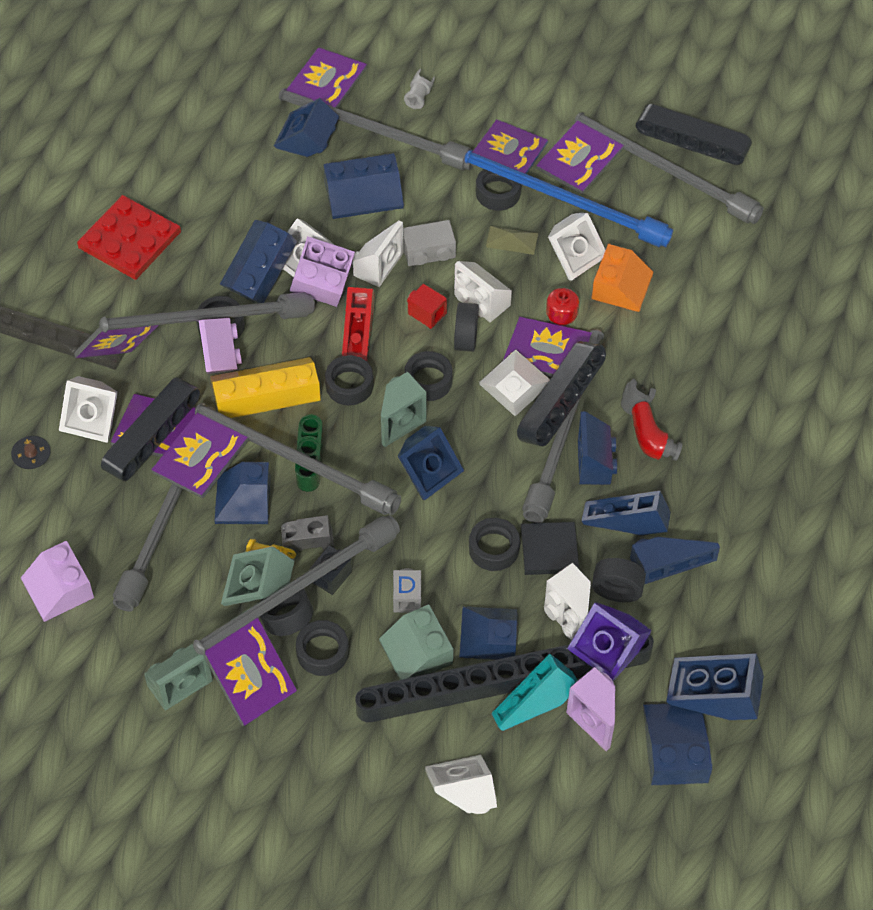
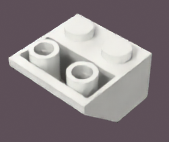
[454,261,512,322]
[544,563,591,640]

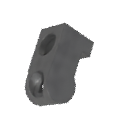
[281,515,334,552]

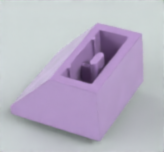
[290,236,355,307]

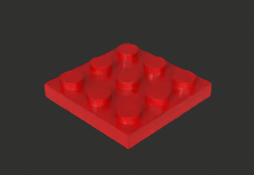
[77,195,181,280]

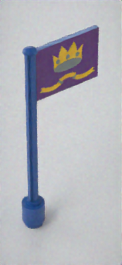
[464,119,674,248]

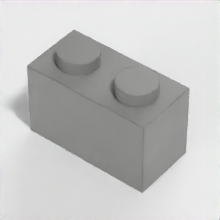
[403,220,456,266]

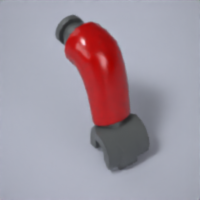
[621,378,682,461]

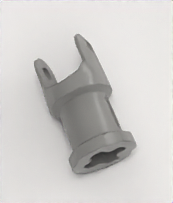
[404,69,435,109]

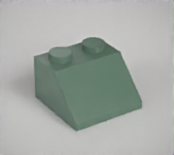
[381,372,426,447]
[221,546,294,606]
[379,605,453,680]
[144,644,213,711]

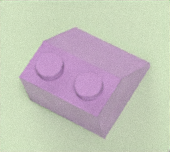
[199,318,242,374]
[21,541,94,622]
[566,667,615,751]

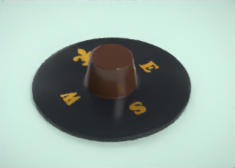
[11,436,51,469]

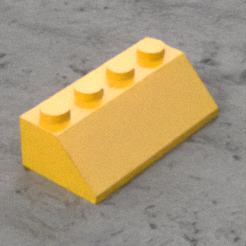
[210,357,321,418]

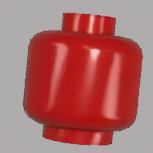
[546,288,579,325]

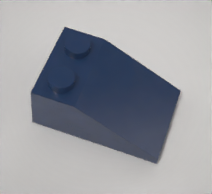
[666,654,764,720]
[643,704,712,785]

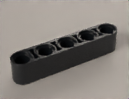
[636,104,752,165]
[517,341,606,447]
[101,377,200,481]

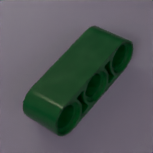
[295,414,323,492]

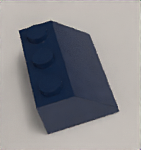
[323,153,404,219]
[220,220,297,304]

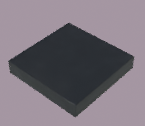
[521,522,579,575]

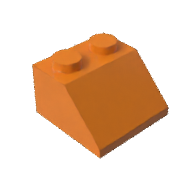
[592,244,653,312]

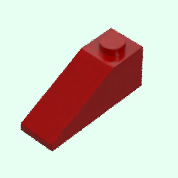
[342,287,375,361]

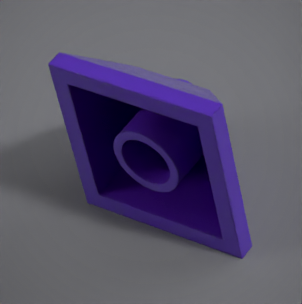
[567,602,652,681]

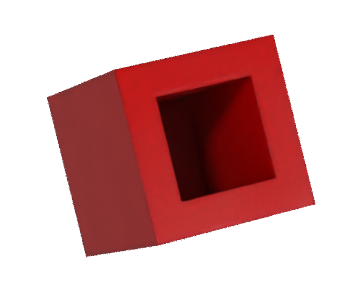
[407,284,447,329]

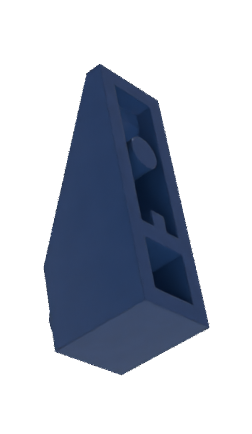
[582,491,671,535]
[630,537,720,584]

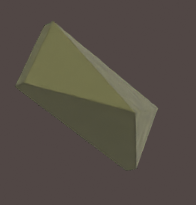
[486,226,538,255]

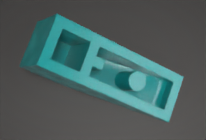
[491,654,578,731]

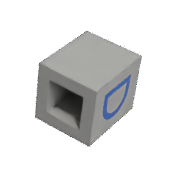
[393,568,421,612]

